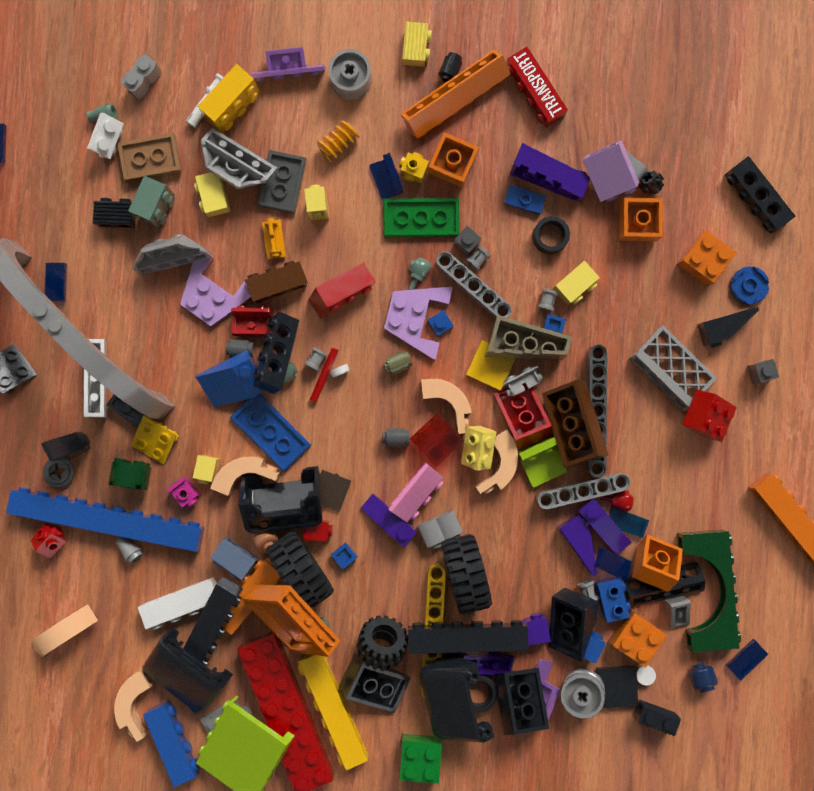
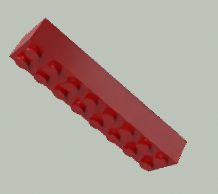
[237,631,335,791]

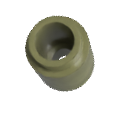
[383,351,413,376]

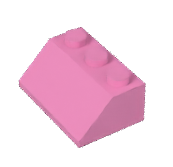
[389,462,444,522]

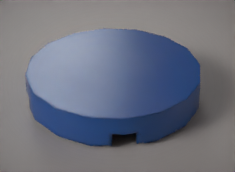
[730,267,769,305]

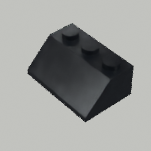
[494,668,549,735]

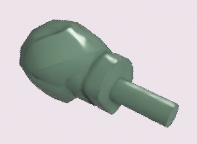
[409,258,431,290]

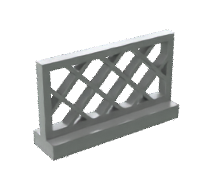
[629,325,717,412]

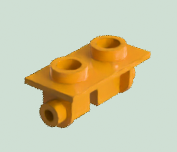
[262,218,286,260]

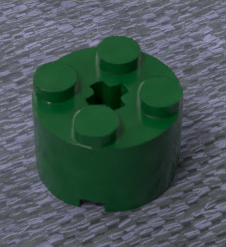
[108,458,152,490]

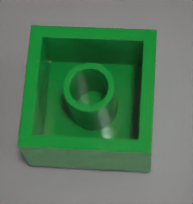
[400,734,442,784]

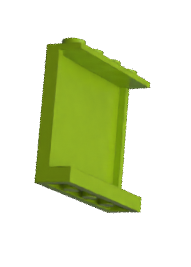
[196,695,294,791]

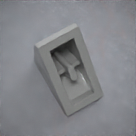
[663,596,691,629]

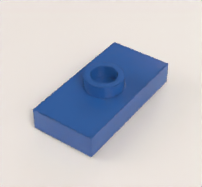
[504,185,546,215]

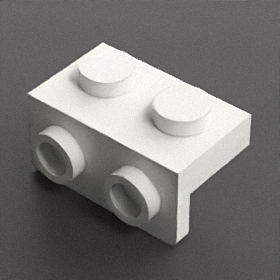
[87,113,124,159]

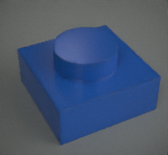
[428,310,454,337]
[543,314,566,334]
[331,542,358,570]

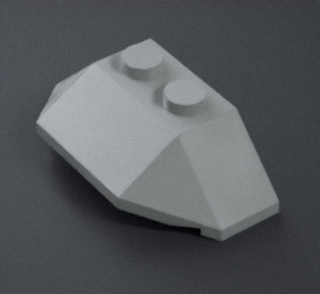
[201,128,277,189]
[133,234,212,275]

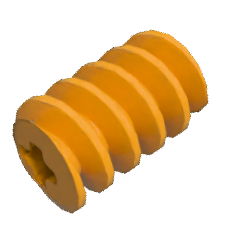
[317,121,360,162]

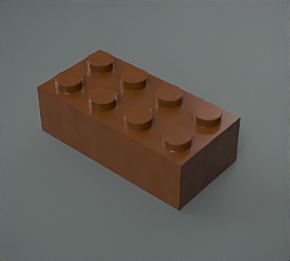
[542,380,608,467]

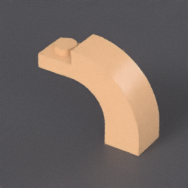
[421,379,472,434]
[475,429,518,494]
[210,456,281,496]
[31,604,98,657]
[114,668,155,742]

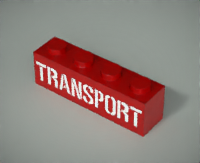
[506,46,568,128]

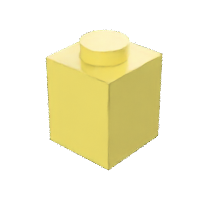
[193,455,220,485]

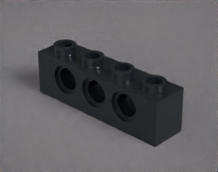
[724,156,796,234]
[253,311,300,394]

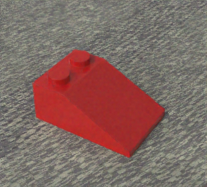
[494,383,553,450]

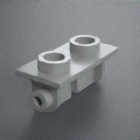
[503,366,543,397]

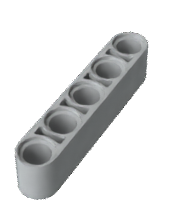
[436,251,512,319]
[535,473,630,509]

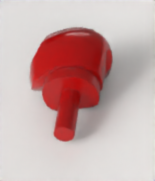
[600,490,634,512]

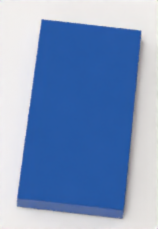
[230,393,311,472]

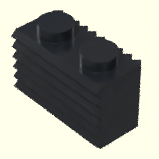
[93,198,136,228]
[633,699,681,736]

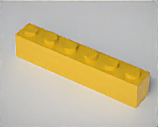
[298,654,369,771]

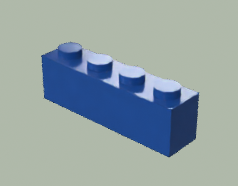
[143,700,200,787]

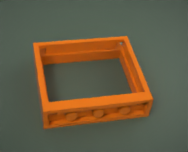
[242,584,340,657]

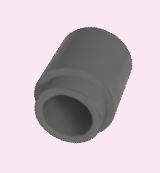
[225,340,254,358]
[382,428,410,447]

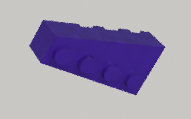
[509,143,590,203]

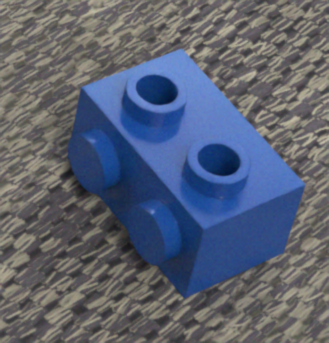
[594,576,631,623]

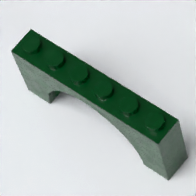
[677,529,741,652]

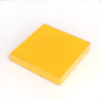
[466,340,516,391]

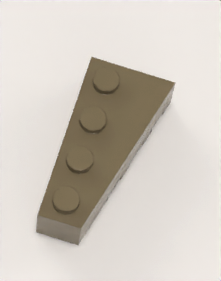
[485,315,572,360]

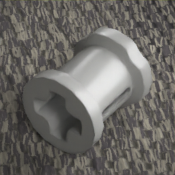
[466,245,491,271]
[537,289,559,312]
[304,347,327,372]
[577,579,599,600]

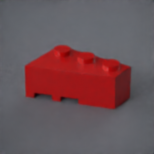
[309,262,376,318]

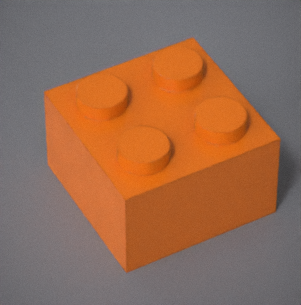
[428,132,479,188]
[619,198,663,241]
[677,230,737,286]
[632,535,683,592]
[608,610,667,668]

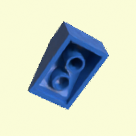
[195,350,264,407]

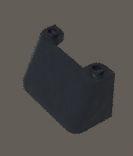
[239,466,323,534]
[142,627,233,714]
[420,653,494,743]

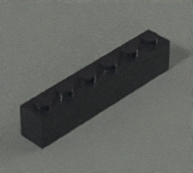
[183,577,243,667]
[408,620,528,654]

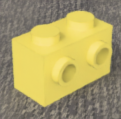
[461,426,496,470]

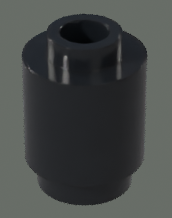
[438,52,462,82]

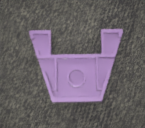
[180,257,250,327]
[384,287,453,360]

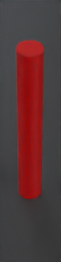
[310,348,339,403]

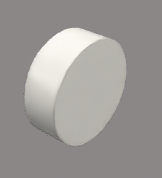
[330,364,350,378]
[636,665,656,685]

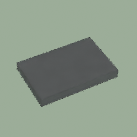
[257,150,307,214]

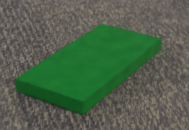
[383,198,460,238]

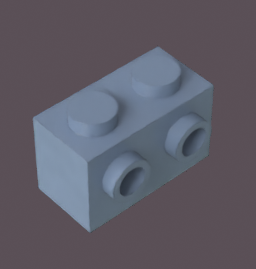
[210,536,258,580]

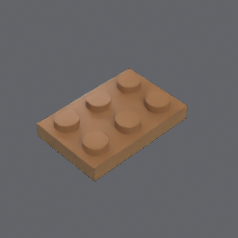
[117,133,182,182]

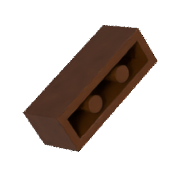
[245,261,308,305]

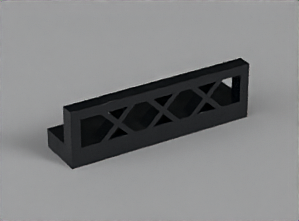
[622,562,706,607]

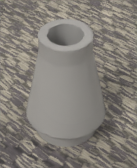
[115,537,143,564]

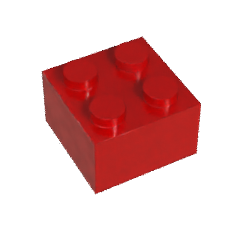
[682,389,737,443]

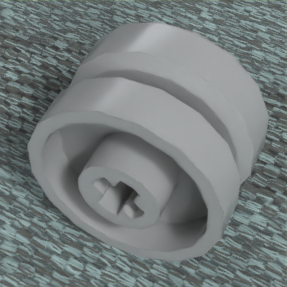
[329,49,372,100]
[561,668,605,719]

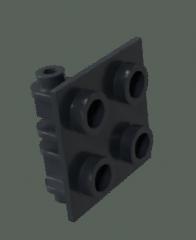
[0,344,37,394]

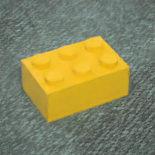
[197,64,260,133]

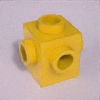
[399,152,429,183]

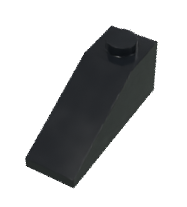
[697,307,759,348]
[41,432,91,461]

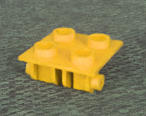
[131,415,180,465]

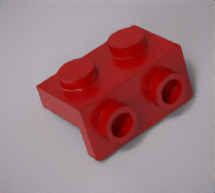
[231,306,272,337]

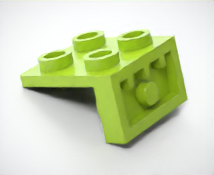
[518,437,567,487]

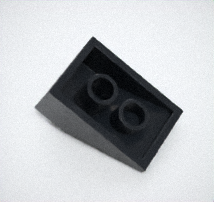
[548,588,598,662]
[338,653,411,713]

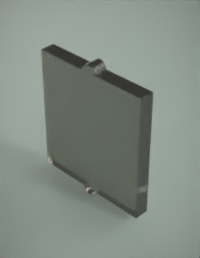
[320,470,351,512]

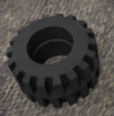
[356,615,409,671]

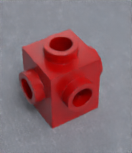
[31,523,66,558]

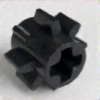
[640,170,664,195]

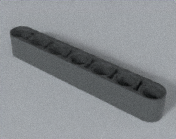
[585,344,607,478]

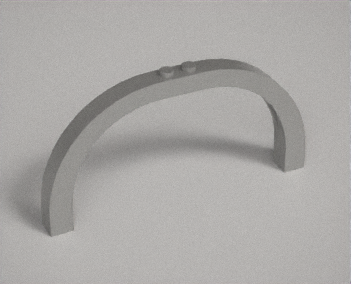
[0,238,175,420]

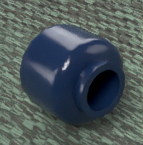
[689,662,718,693]

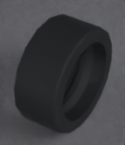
[532,216,570,254]
[472,674,497,713]

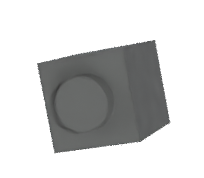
[453,226,482,257]
[747,359,779,384]

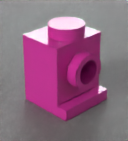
[167,477,201,508]

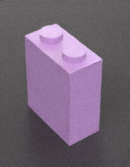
[583,140,639,202]

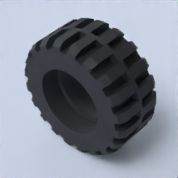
[266,532,334,609]
[441,534,492,615]

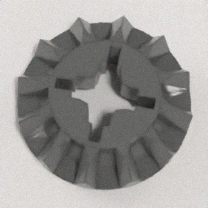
[43,460,74,487]

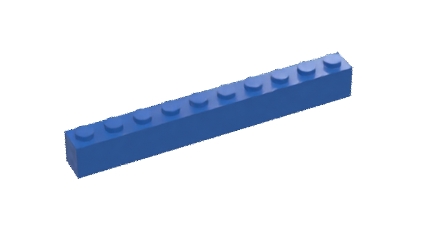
[6,487,205,552]

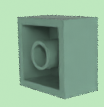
[128,176,175,229]

